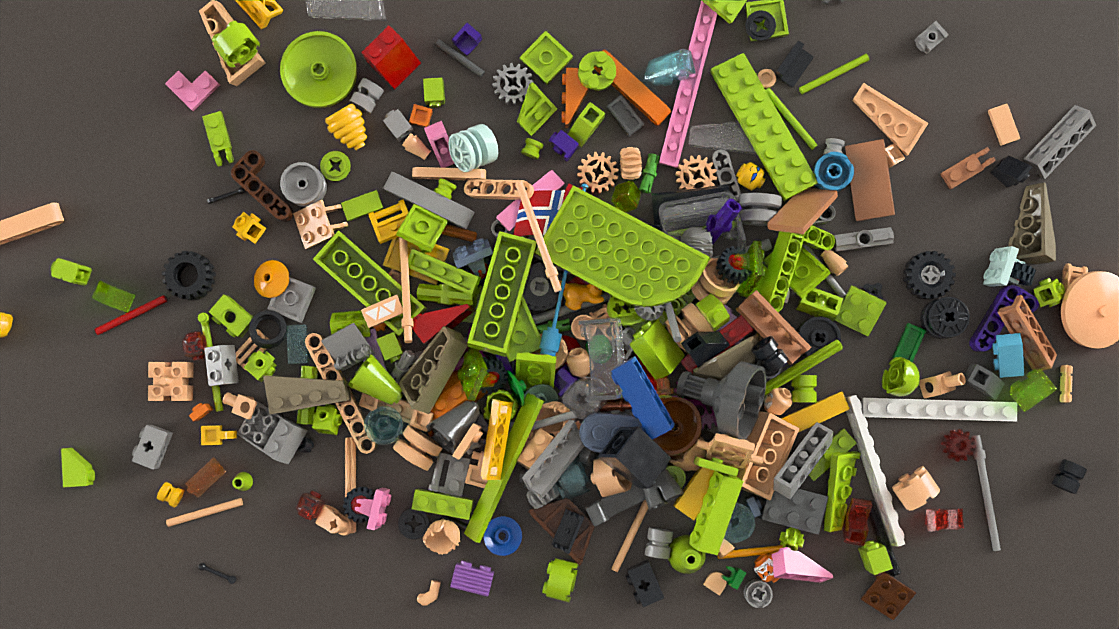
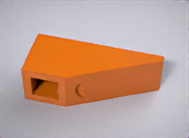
[562,68,589,128]

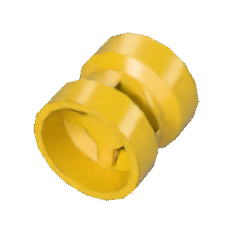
[157,482,184,508]

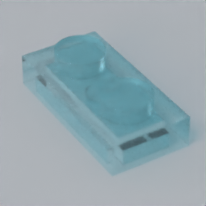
[287,325,309,364]

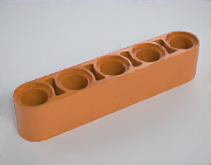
[594,49,671,126]

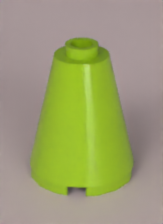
[348,354,403,405]
[668,535,706,574]

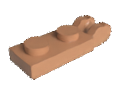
[940,147,996,190]

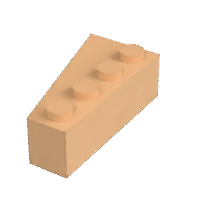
[199,0,266,86]

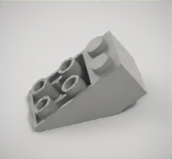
[237,401,307,465]

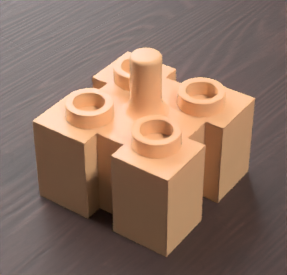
[148,362,194,401]

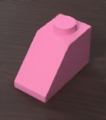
[424,121,454,168]

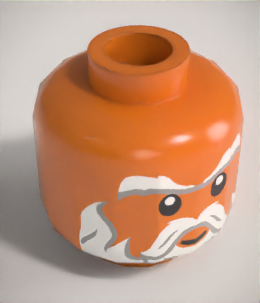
[754,553,780,583]

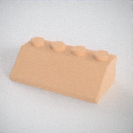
[735,411,799,500]

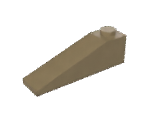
[1009,182,1056,264]

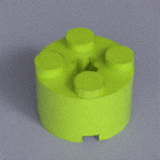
[212,21,260,67]
[542,558,578,602]

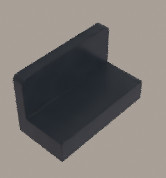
[775,40,814,87]

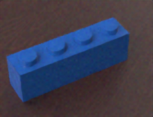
[611,356,675,440]

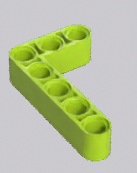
[758,225,835,312]

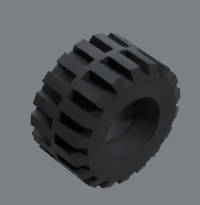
[162,251,216,300]

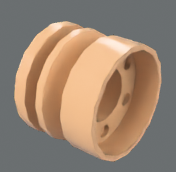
[664,303,714,353]

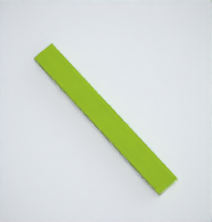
[464,393,544,543]

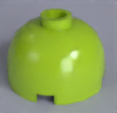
[882,357,920,397]

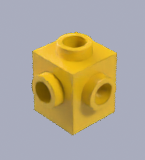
[232,212,267,244]

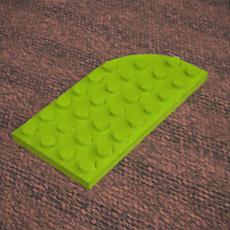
[534,186,710,307]

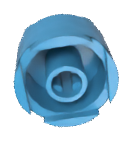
[812,152,854,192]

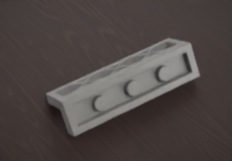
[1024,105,1096,179]
[522,419,584,498]

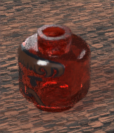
[182,331,207,360]
[296,490,325,521]

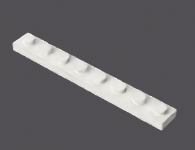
[845,395,905,547]
[861,398,1017,422]

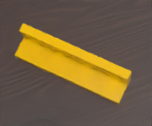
[235,0,283,29]
[480,399,513,480]

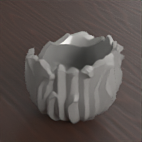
[681,227,713,259]

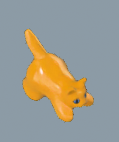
[559,280,604,311]

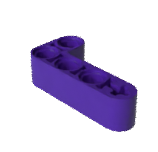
[969,285,1039,352]

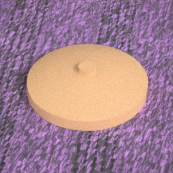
[1061,271,1119,348]

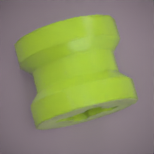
[521,138,544,159]
[434,178,457,200]

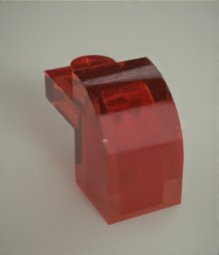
[843,498,872,546]
[925,508,964,531]

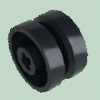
[796,317,841,358]

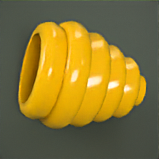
[325,103,367,150]

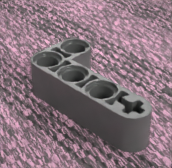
[585,483,646,526]

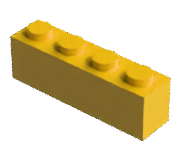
[673,459,734,520]

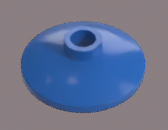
[483,516,522,556]

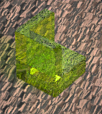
[611,180,641,212]

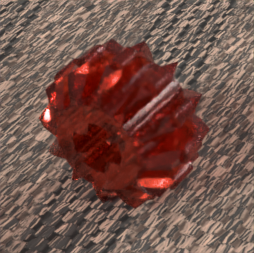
[941,429,976,462]

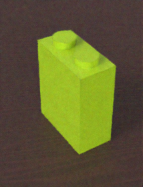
[629,319,685,381]

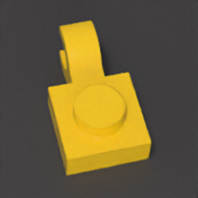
[201,425,237,445]

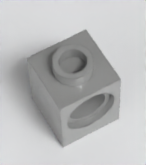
[383,109,414,142]

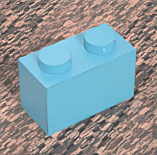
[992,333,1024,378]

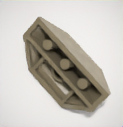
[693,333,760,380]

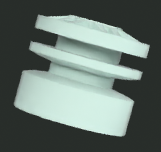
[448,124,498,172]

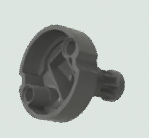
[677,361,766,440]

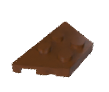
[528,497,595,566]

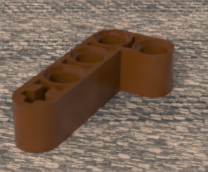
[231,150,294,222]

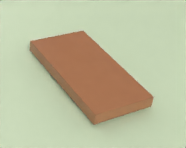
[845,139,895,221]
[767,188,838,234]

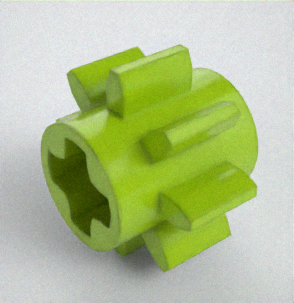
[779,527,804,551]

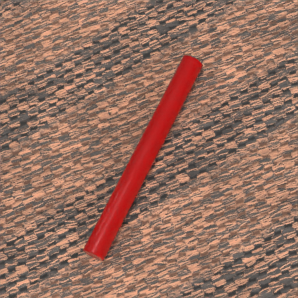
[94,295,167,335]

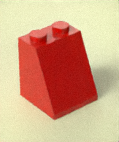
[362,26,421,90]

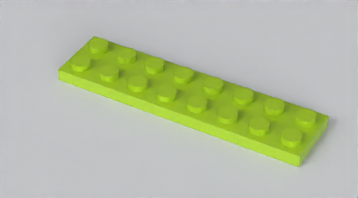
[710,53,818,201]

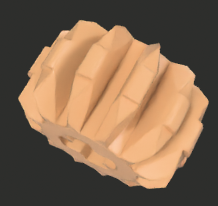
[620,147,642,180]

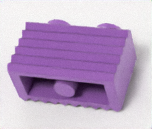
[450,560,494,597]

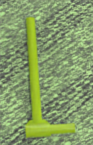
[198,313,223,412]

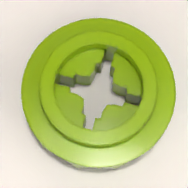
[320,151,351,181]

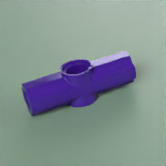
[705,199,742,244]

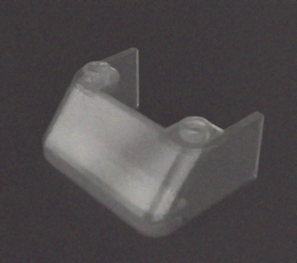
[659,191,746,251]
[578,318,625,401]

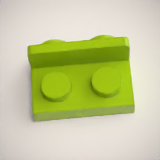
[330,310,371,337]

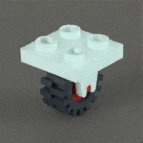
[983,246,1036,287]

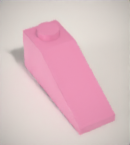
[772,547,833,583]

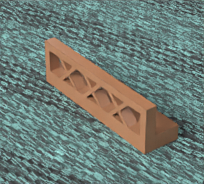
[736,290,811,365]
[998,295,1057,372]

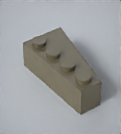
[398,326,468,414]
[263,375,351,414]

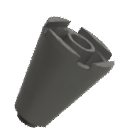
[426,400,480,454]

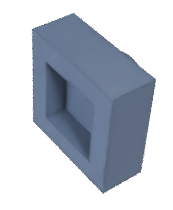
[744,495,762,518]

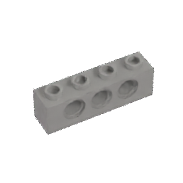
[773,422,833,499]

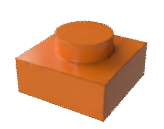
[409,104,433,128]
[189,403,214,422]

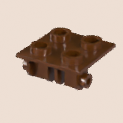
[861,572,916,620]

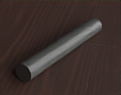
[435,39,485,78]

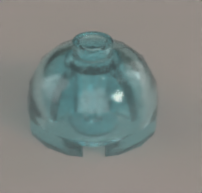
[364,406,404,446]

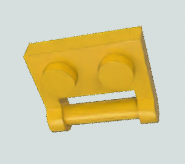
[368,199,409,244]

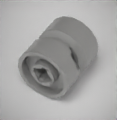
[349,78,384,114]
[645,527,673,559]

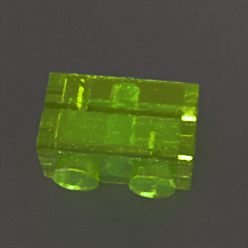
[1009,369,1057,412]

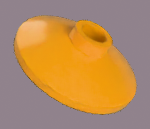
[254,260,289,298]

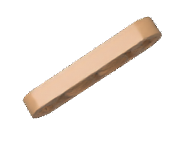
[412,167,486,181]
[464,179,534,200]

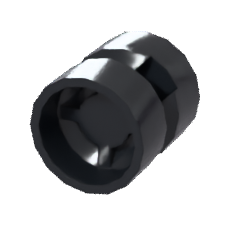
[752,336,788,373]
[1052,459,1087,495]

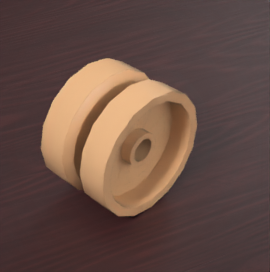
[691,258,740,306]
[393,425,443,471]

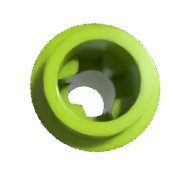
[232,472,253,491]

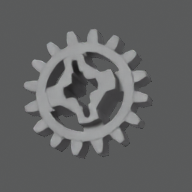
[492,63,534,105]

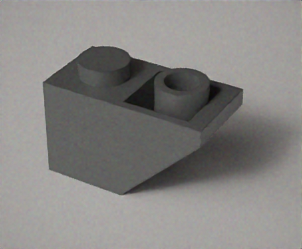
[964,364,1005,400]

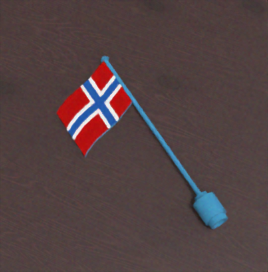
[513,183,588,356]

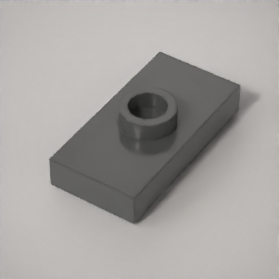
[606,95,645,137]

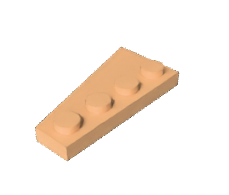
[852,83,928,156]

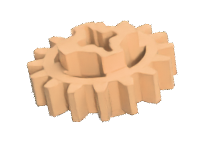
[577,152,619,194]
[675,155,717,190]

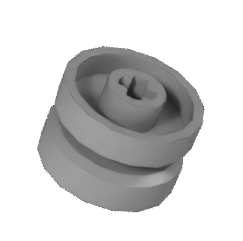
[280,162,327,207]
[738,193,782,226]

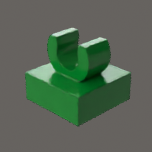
[721,566,746,590]

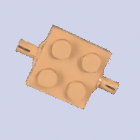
[696,433,764,469]

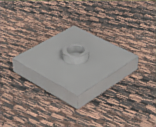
[267,277,316,323]

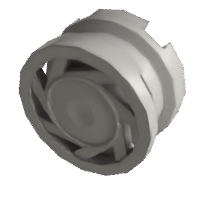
[744,579,773,608]

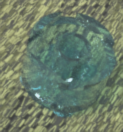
[558,456,591,500]
[724,502,755,543]

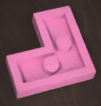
[165,70,220,111]

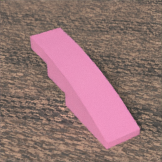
[496,170,565,232]

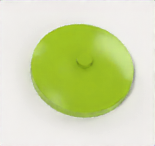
[280,31,357,108]

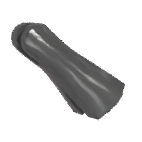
[643,469,684,511]

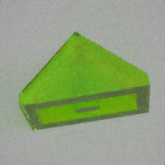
[92,280,135,312]

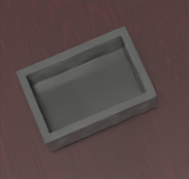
[759,488,828,535]

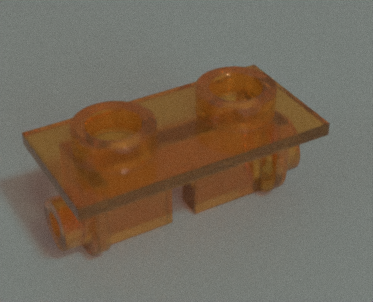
[185,457,227,498]

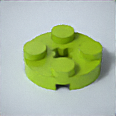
[578,51,616,91]

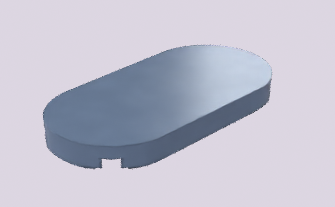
[579,413,642,453]

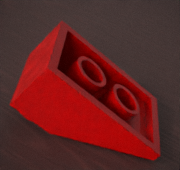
[412,304,476,345]

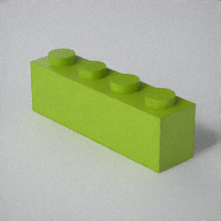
[689,471,744,555]

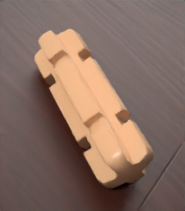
[1060,365,1073,403]

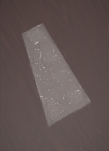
[305,0,387,21]
[688,121,757,155]

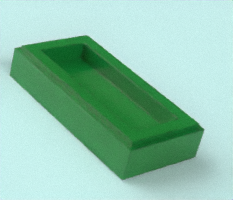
[892,323,926,362]

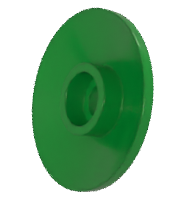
[507,370,527,407]

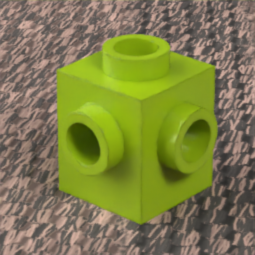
[1033,278,1065,307]
[244,350,277,382]
[312,404,343,435]

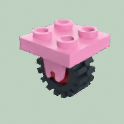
[343,487,392,530]

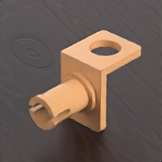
[919,371,966,398]
[223,392,257,420]

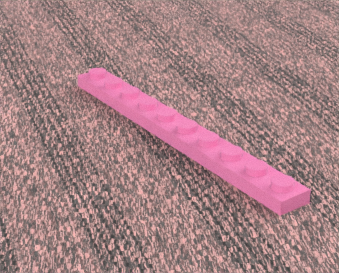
[659,0,717,168]

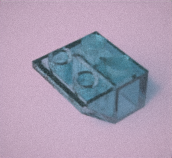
[644,49,696,86]

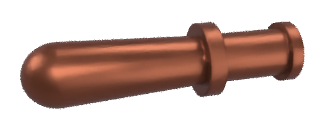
[597,400,632,412]

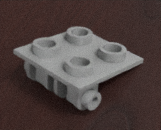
[321,323,375,371]

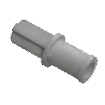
[390,350,415,383]

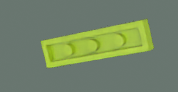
[408,249,481,295]

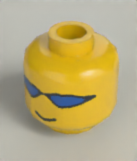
[736,162,766,191]

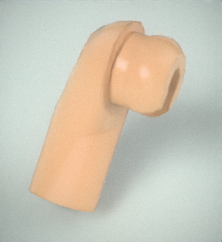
[417,580,441,606]

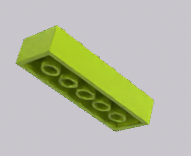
[313,230,427,337]
[467,231,537,357]

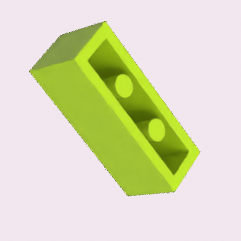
[412,488,474,520]

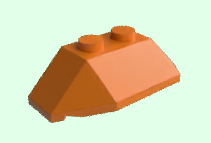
[428,371,488,437]

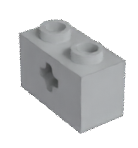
[204,345,239,386]
[132,424,173,470]

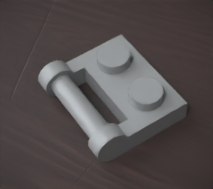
[428,452,470,497]

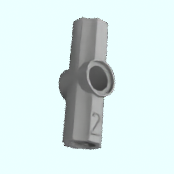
[833,227,894,252]

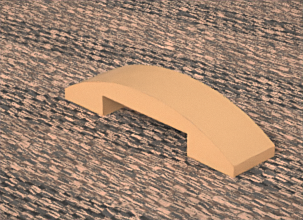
[359,393,434,432]

